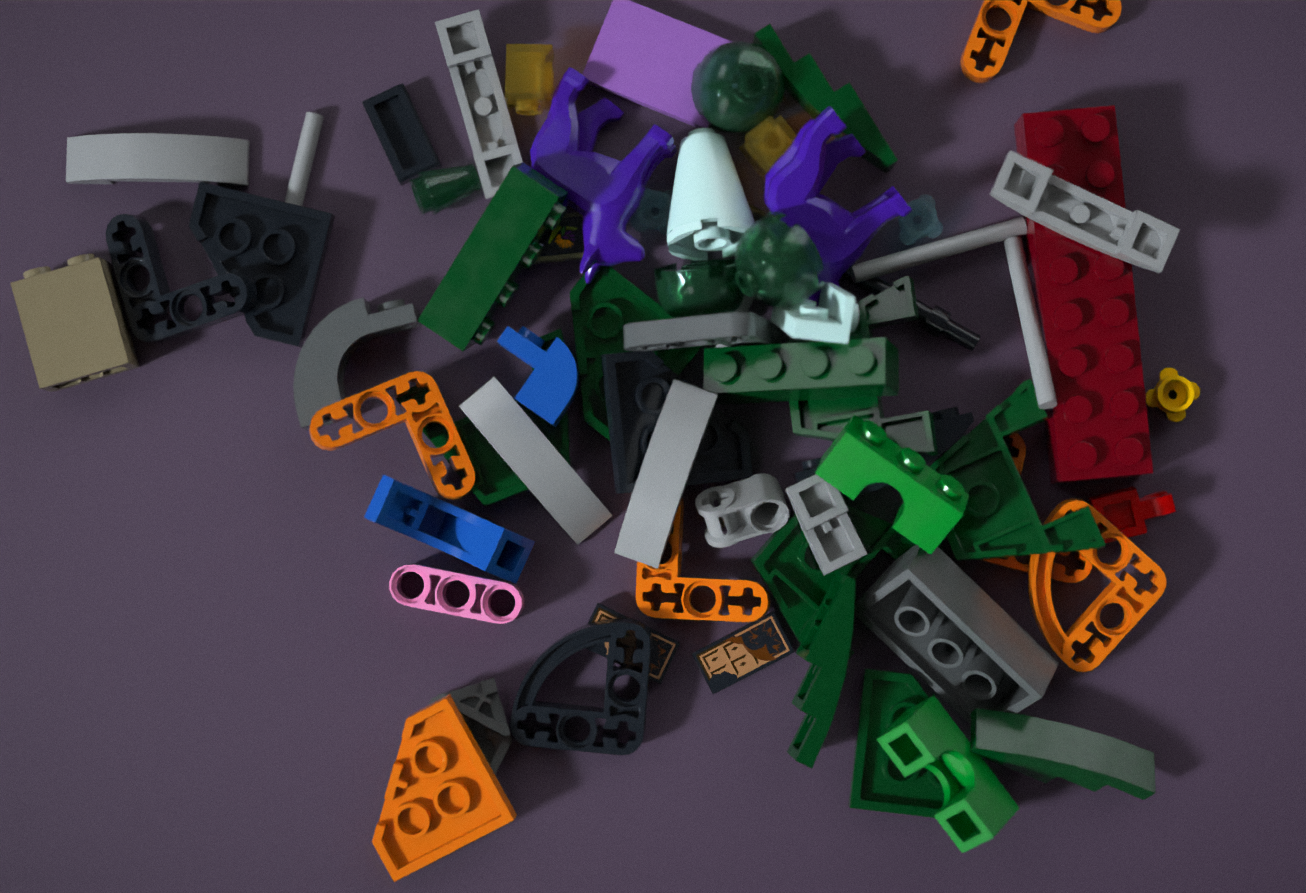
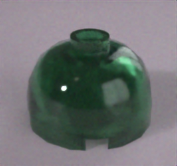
[691,41,786,134]
[735,212,825,308]
[654,259,747,318]

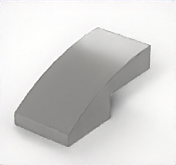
[785,474,867,576]

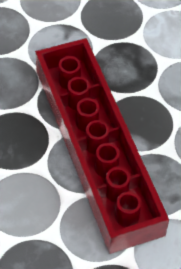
[1014,105,1153,484]

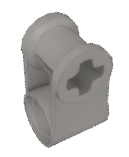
[695,473,789,548]

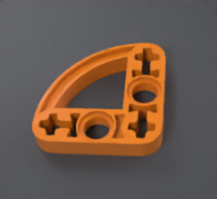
[1028,498,1167,672]

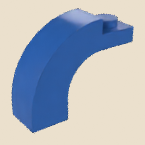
[364,475,535,584]

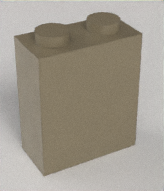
[10,254,139,392]

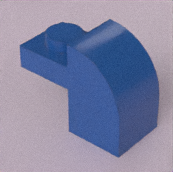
[497,326,579,428]

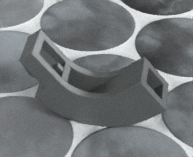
[293,297,422,430]

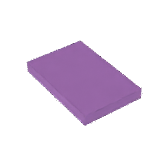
[582,0,741,128]

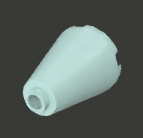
[666,128,758,261]

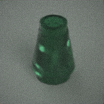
[410,164,481,215]

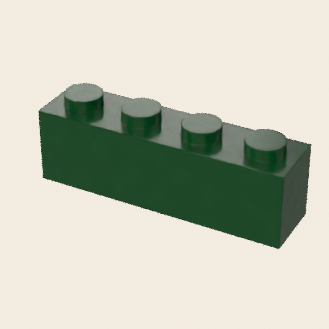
[417,162,569,351]
[703,337,899,405]

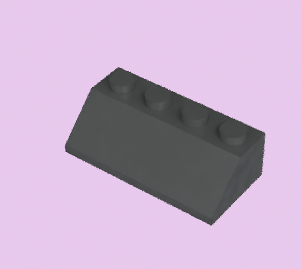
[854,545,1059,725]

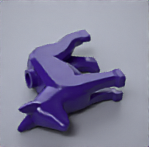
[530,67,677,284]
[763,105,913,307]

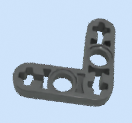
[623,312,781,351]

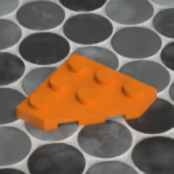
[372,694,517,882]

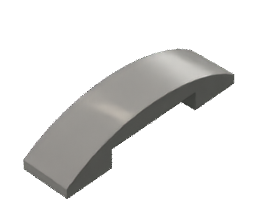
[435,9,523,200]
[66,133,250,186]
[989,150,1180,273]
[459,376,613,545]
[614,379,719,568]

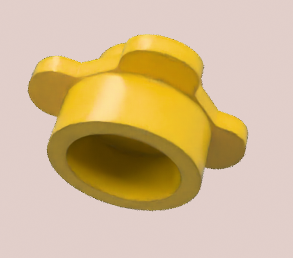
[1145,368,1200,422]

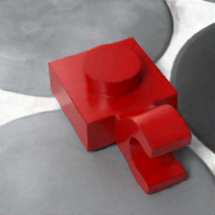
[1089,486,1176,544]

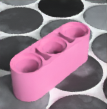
[389,565,525,624]

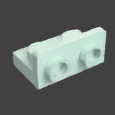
[771,282,859,344]

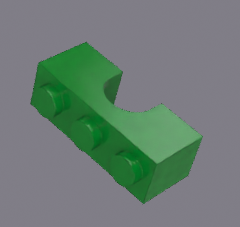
[815,414,969,555]
[876,695,1020,854]

